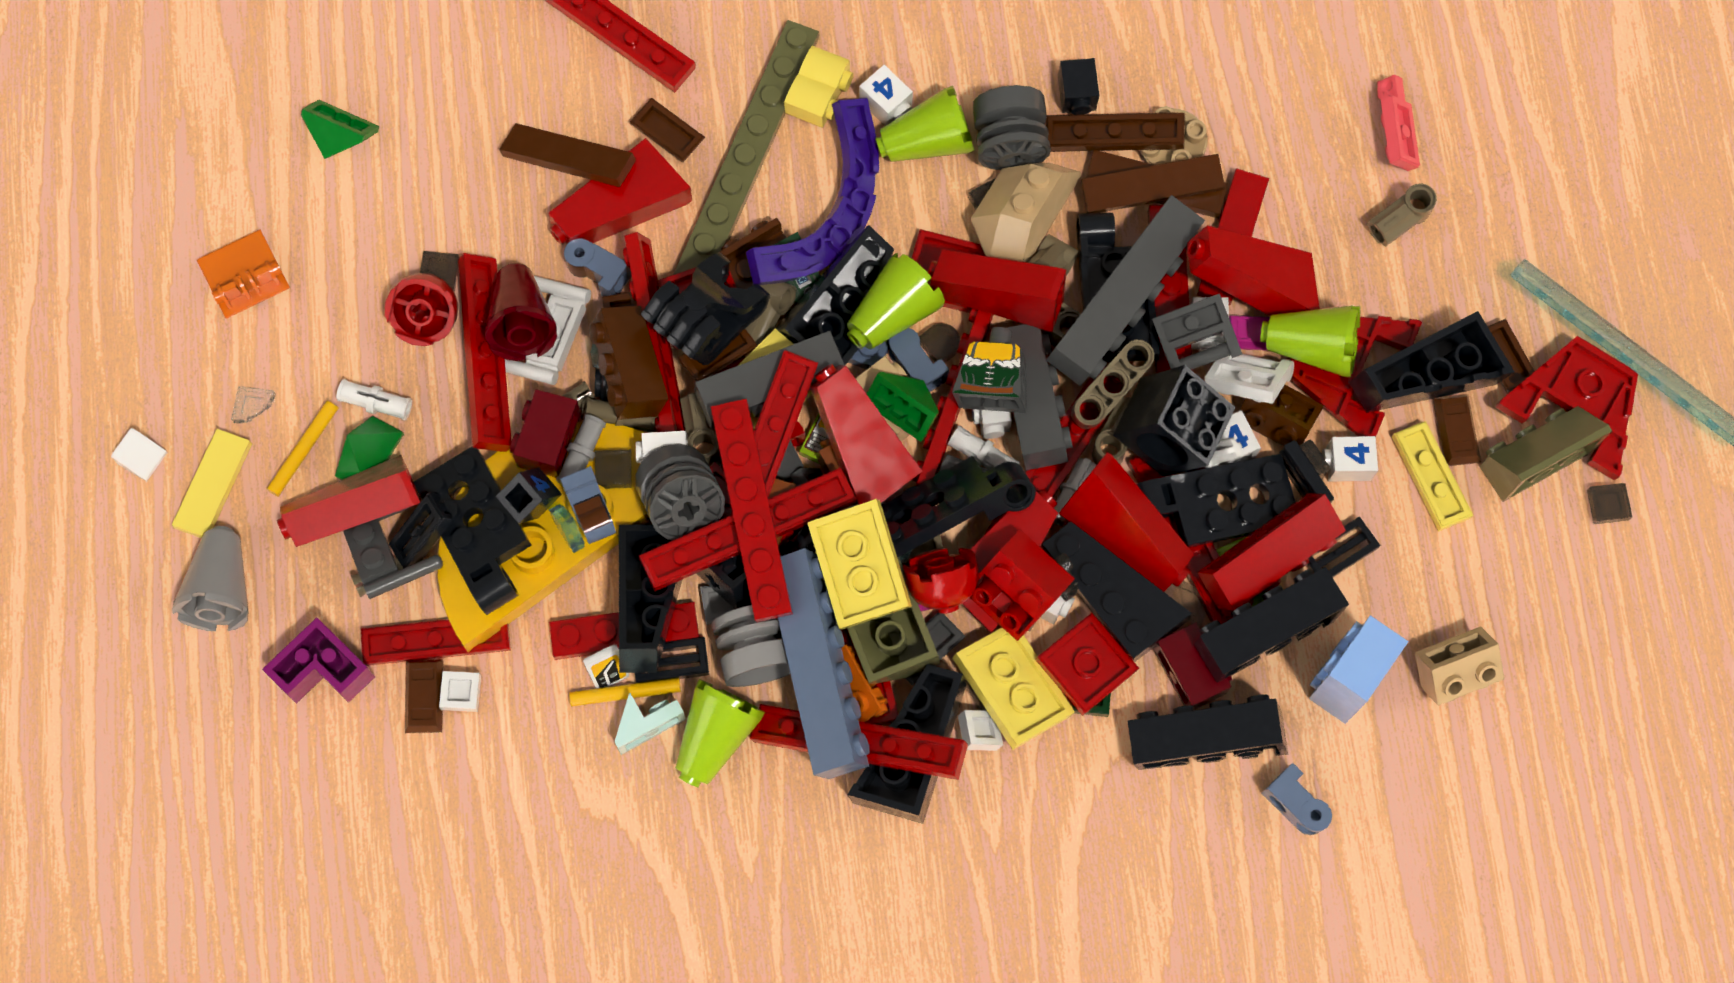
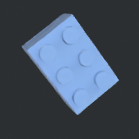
[1309,615,1409,724]

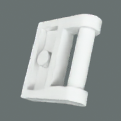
[1205,354,1294,404]

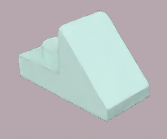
[615,693,686,755]

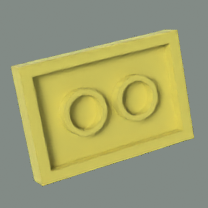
[807,499,912,629]
[952,628,1075,750]

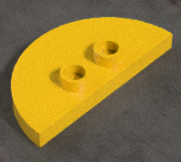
[438,422,649,652]

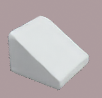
[111,428,168,482]

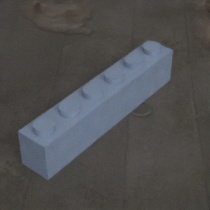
[778,548,870,779]

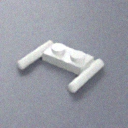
[505,276,591,385]

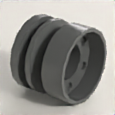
[972,85,1051,170]
[636,444,725,540]

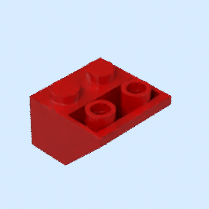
[970,529,1075,641]

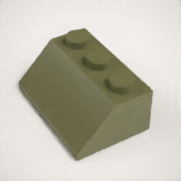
[1479,406,1612,502]
[847,557,940,685]

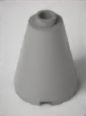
[172,526,249,631]

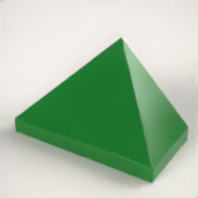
[301,100,379,159]
[867,372,939,442]
[335,416,404,480]

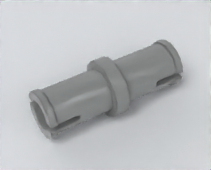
[556,414,606,485]

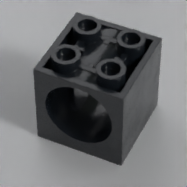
[1113,365,1236,477]

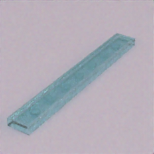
[1511,259,1734,446]

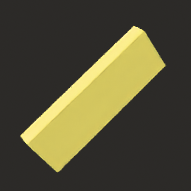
[1391,421,1473,532]
[172,429,252,538]

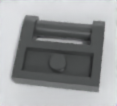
[1152,293,1243,370]

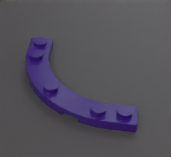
[746,98,879,285]

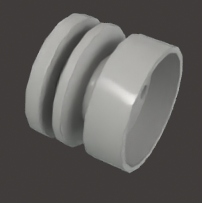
[711,605,790,687]

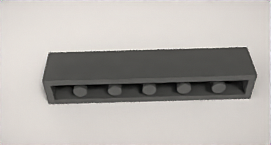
[1046,195,1205,386]

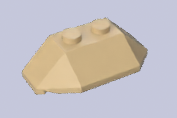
[971,163,1081,263]

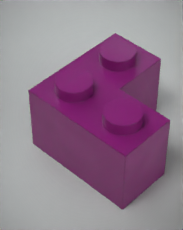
[262,617,375,704]

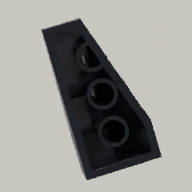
[776,225,894,365]

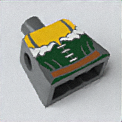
[952,327,1027,413]

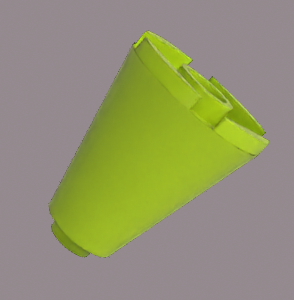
[876,86,975,162]
[847,253,945,349]
[1260,305,1361,377]
[675,679,765,788]

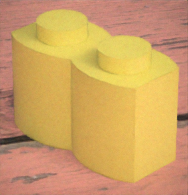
[784,45,853,128]

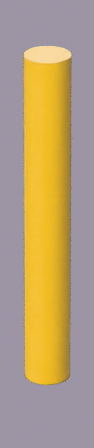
[267,401,339,497]
[569,678,681,707]

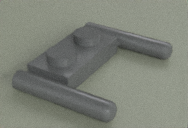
[343,504,443,599]

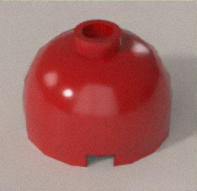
[385,273,458,346]
[902,548,979,614]

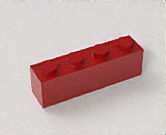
[1197,493,1346,611]

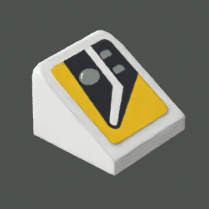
[583,644,629,688]

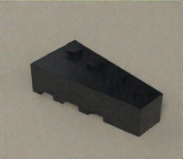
[1348,311,1515,413]
[1042,522,1192,662]
[619,525,683,673]
[1194,567,1349,683]
[847,664,966,824]
[1128,695,1288,770]

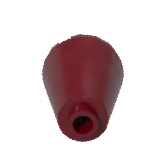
[485,263,557,361]

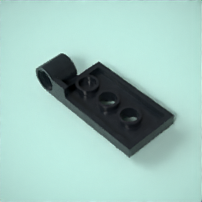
[1076,212,1160,362]
[413,446,532,615]
[1137,454,1296,547]
[881,456,1036,558]

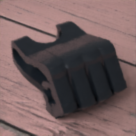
[641,252,770,365]

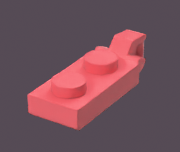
[1377,74,1420,171]

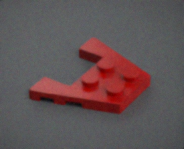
[1290,316,1422,437]
[1495,336,1638,480]

